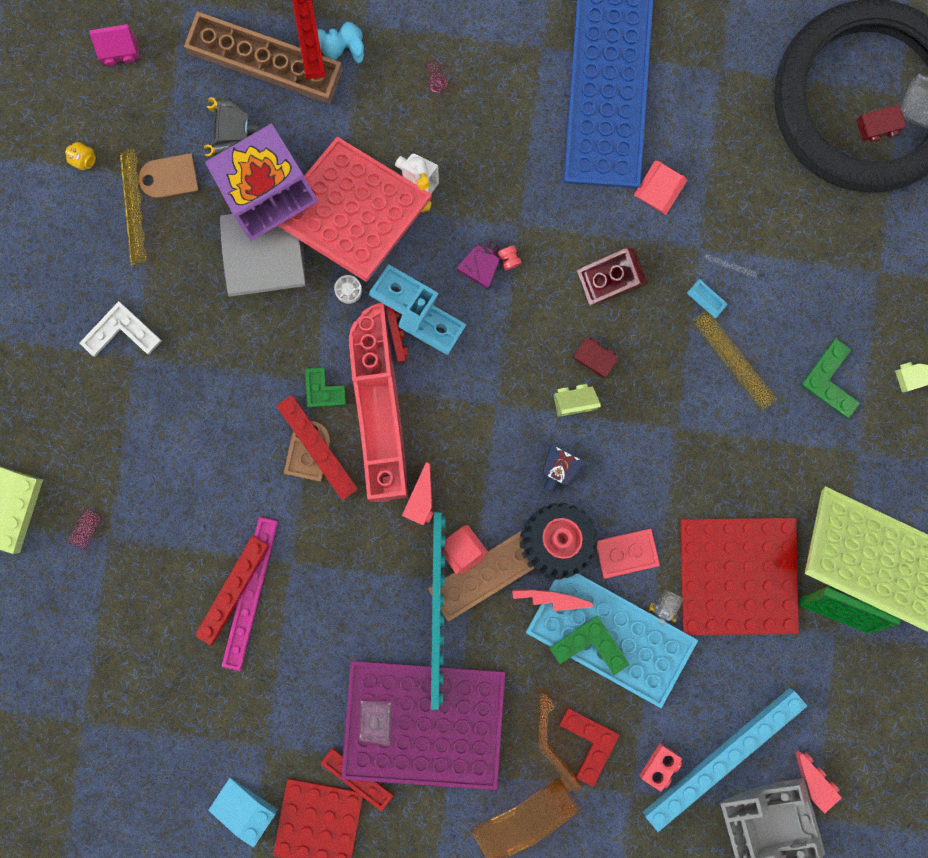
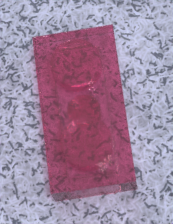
[67,508,103,551]

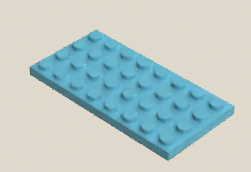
[526,573,698,708]

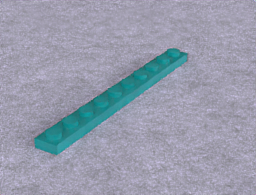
[431,512,445,710]

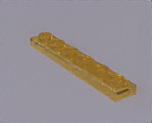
[120,149,147,266]
[691,310,778,411]

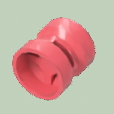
[497,245,522,271]

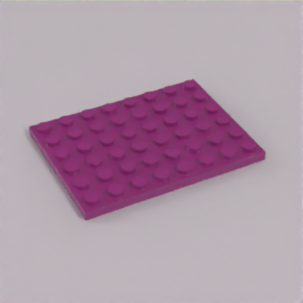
[341,661,505,790]

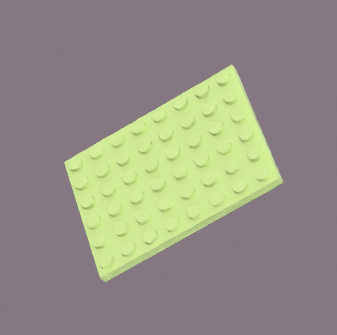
[805,486,928,632]

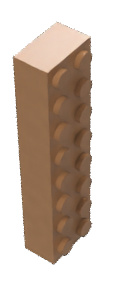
[184,11,343,104]

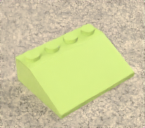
[0,466,43,554]

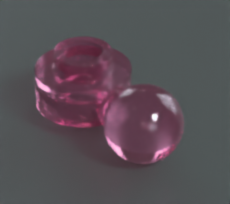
[426,60,448,93]

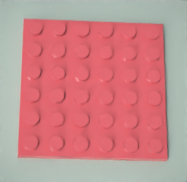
[278,137,432,282]

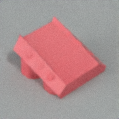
[634,161,687,215]
[441,525,488,575]

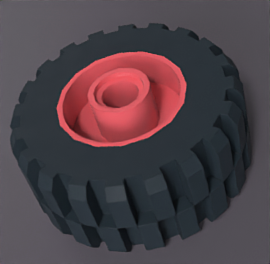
[520,502,598,580]

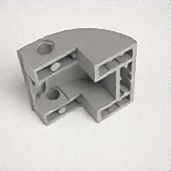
[721,778,825,858]

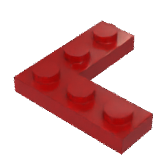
[559,707,620,787]

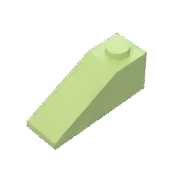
[895,362,928,392]

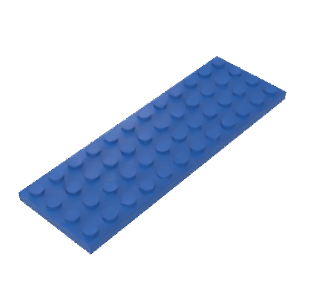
[564,0,653,188]

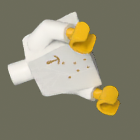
[395,154,439,213]

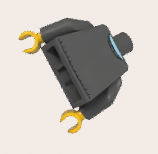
[204,97,258,157]

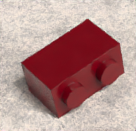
[856,105,906,143]
[572,337,618,379]

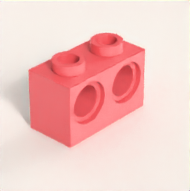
[639,743,682,792]

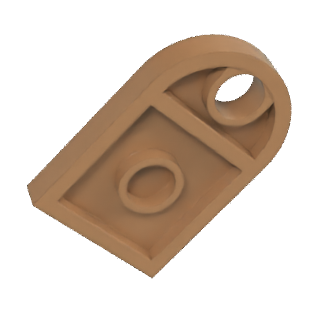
[138,153,199,199]
[284,421,330,482]

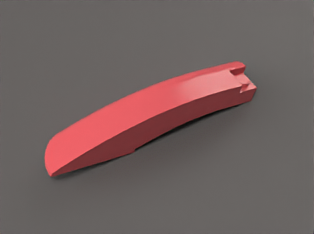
[349,303,408,502]

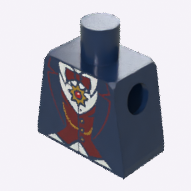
[541,444,585,493]

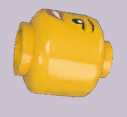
[65,142,96,170]

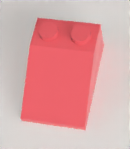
[402,462,434,525]

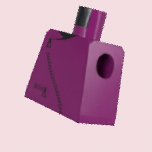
[457,240,500,290]

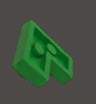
[305,368,346,407]

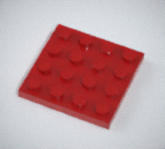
[273,778,363,858]

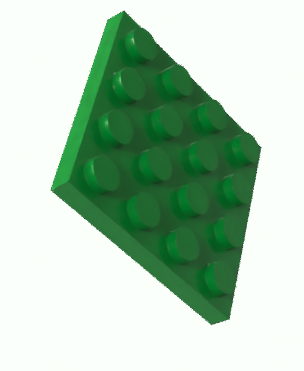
[798,586,901,634]

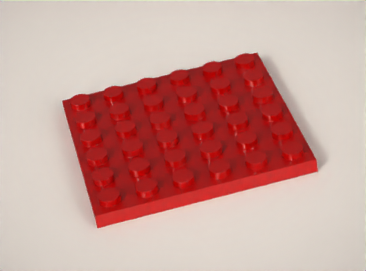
[680,518,799,635]

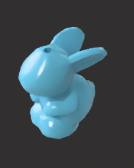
[317,21,364,64]

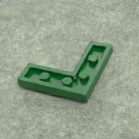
[801,339,860,419]
[549,615,630,675]

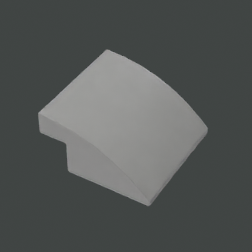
[220,214,306,297]

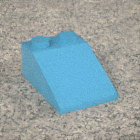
[208,777,278,848]

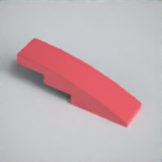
[512,589,593,611]

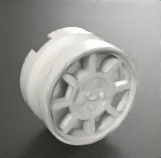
[334,275,362,304]

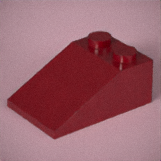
[577,248,648,306]

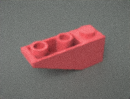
[796,750,842,814]

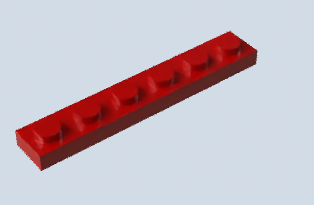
[292,0,325,79]
[276,395,358,500]
[195,536,270,646]

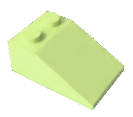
[554,384,601,417]

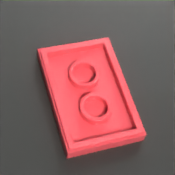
[596,528,660,579]

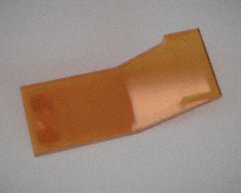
[536,687,582,794]
[471,778,580,858]

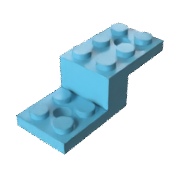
[369,264,467,355]

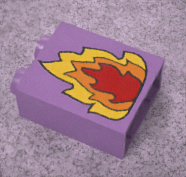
[205,123,318,241]

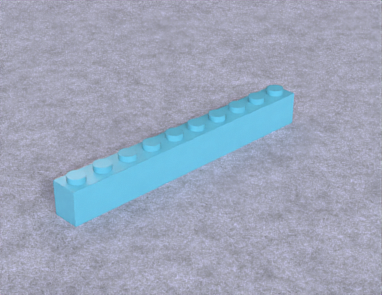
[643,688,807,832]

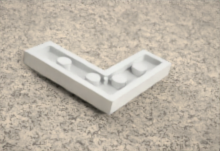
[79,301,162,357]

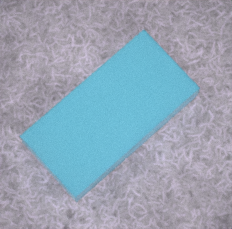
[687,279,728,318]

